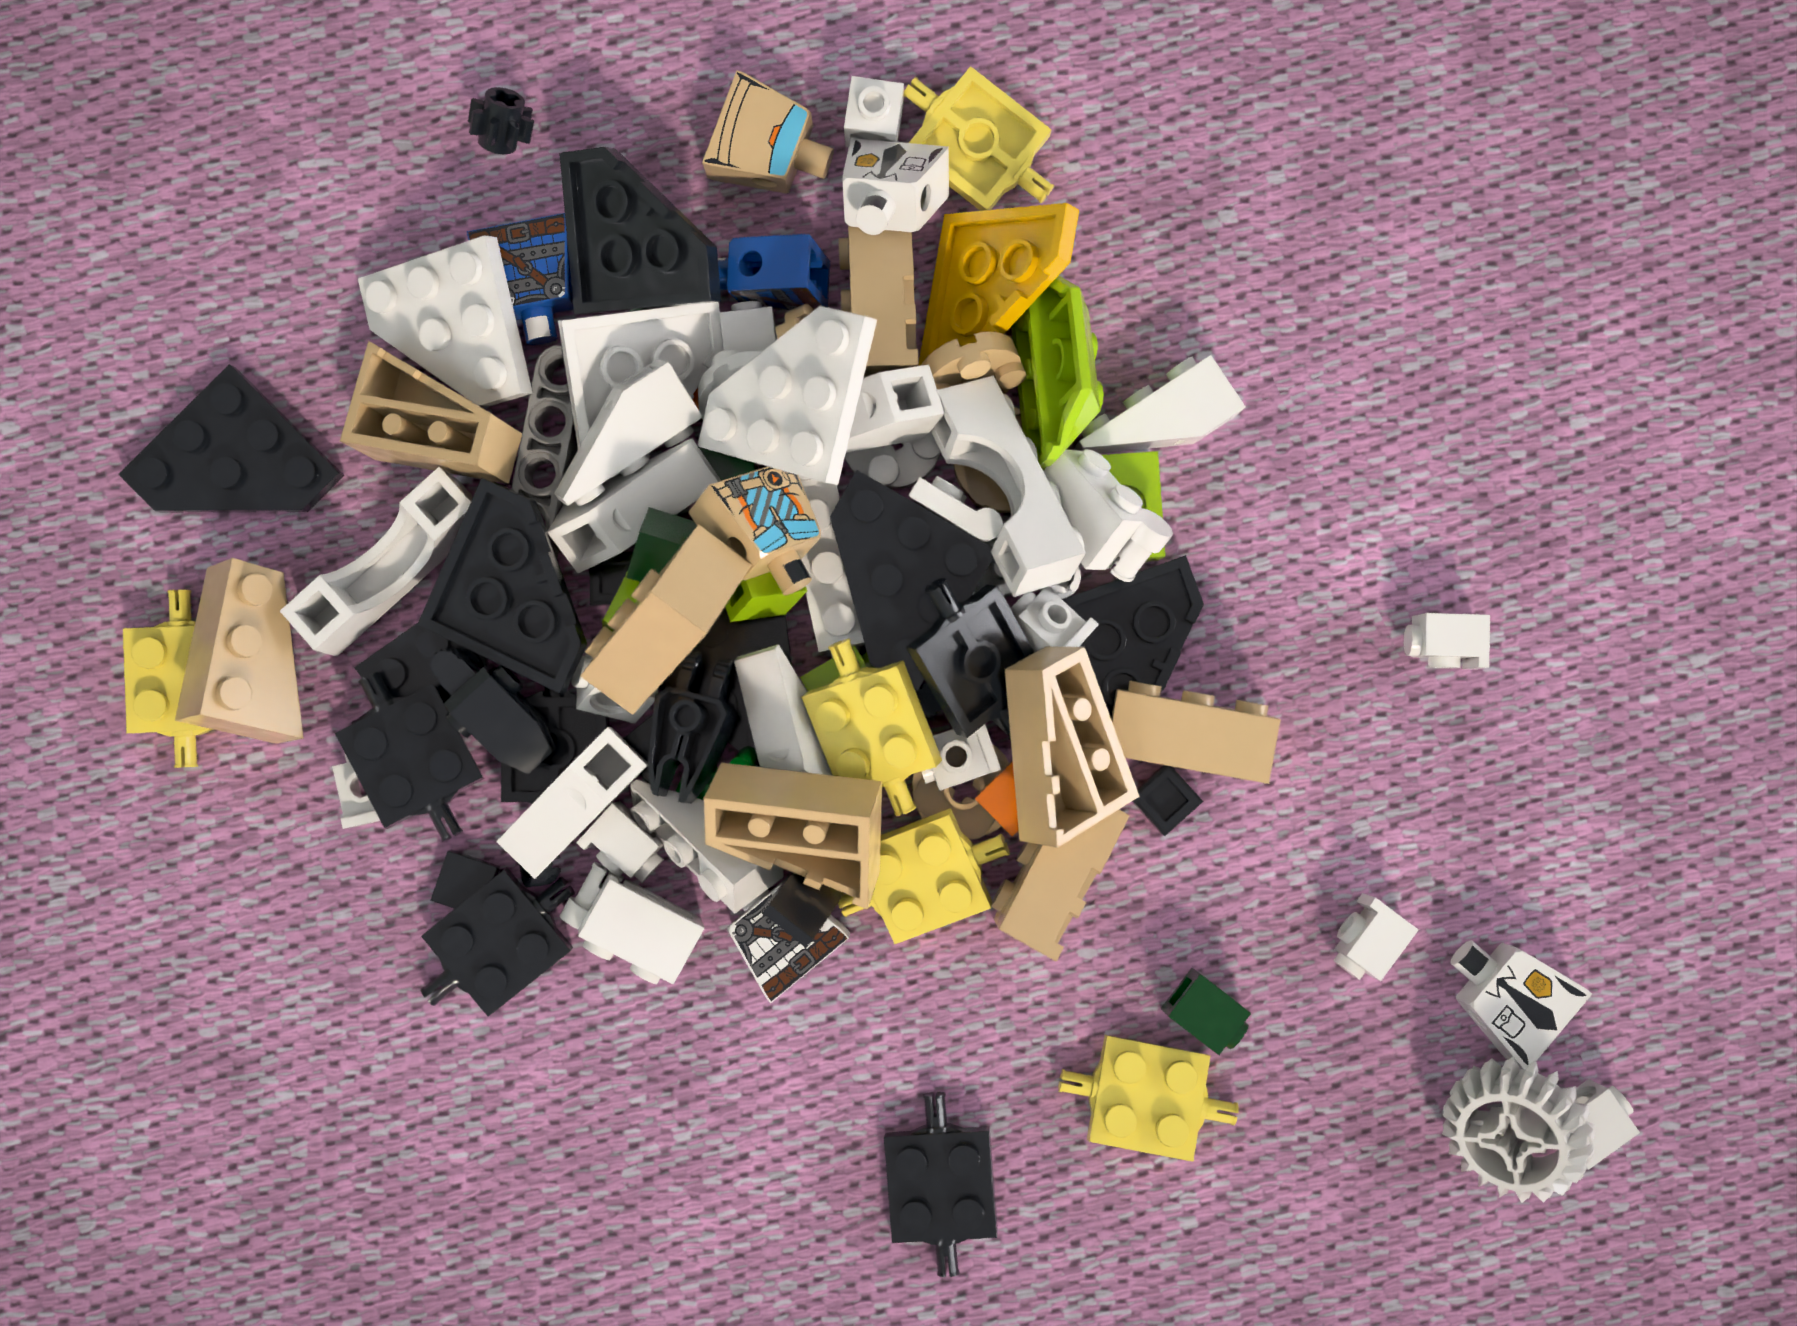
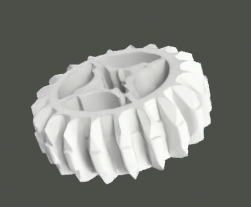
[1442,1056,1595,1203]

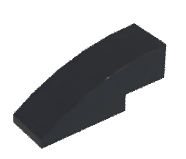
[762,871,844,948]

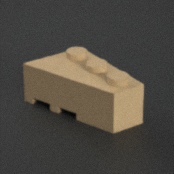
[839,225,919,378]
[340,341,522,484]
[580,524,752,715]
[175,558,304,744]
[1005,646,1139,848]
[1111,681,1281,784]
[704,763,882,910]
[991,810,1130,962]

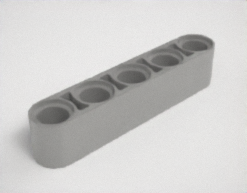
[511,346,578,558]

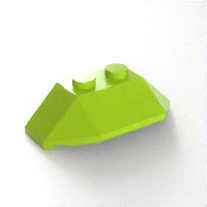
[1011,276,1104,471]

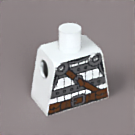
[727,879,850,1003]

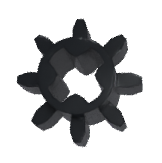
[468,87,534,155]

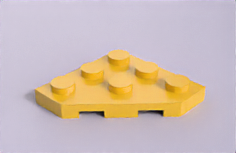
[918,203,1079,366]

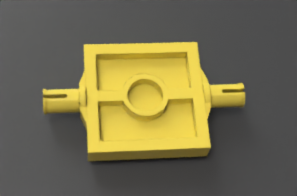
[904,66,1054,211]
[123,590,214,768]
[801,638,942,816]
[838,808,1010,944]
[1058,1035,1239,1162]

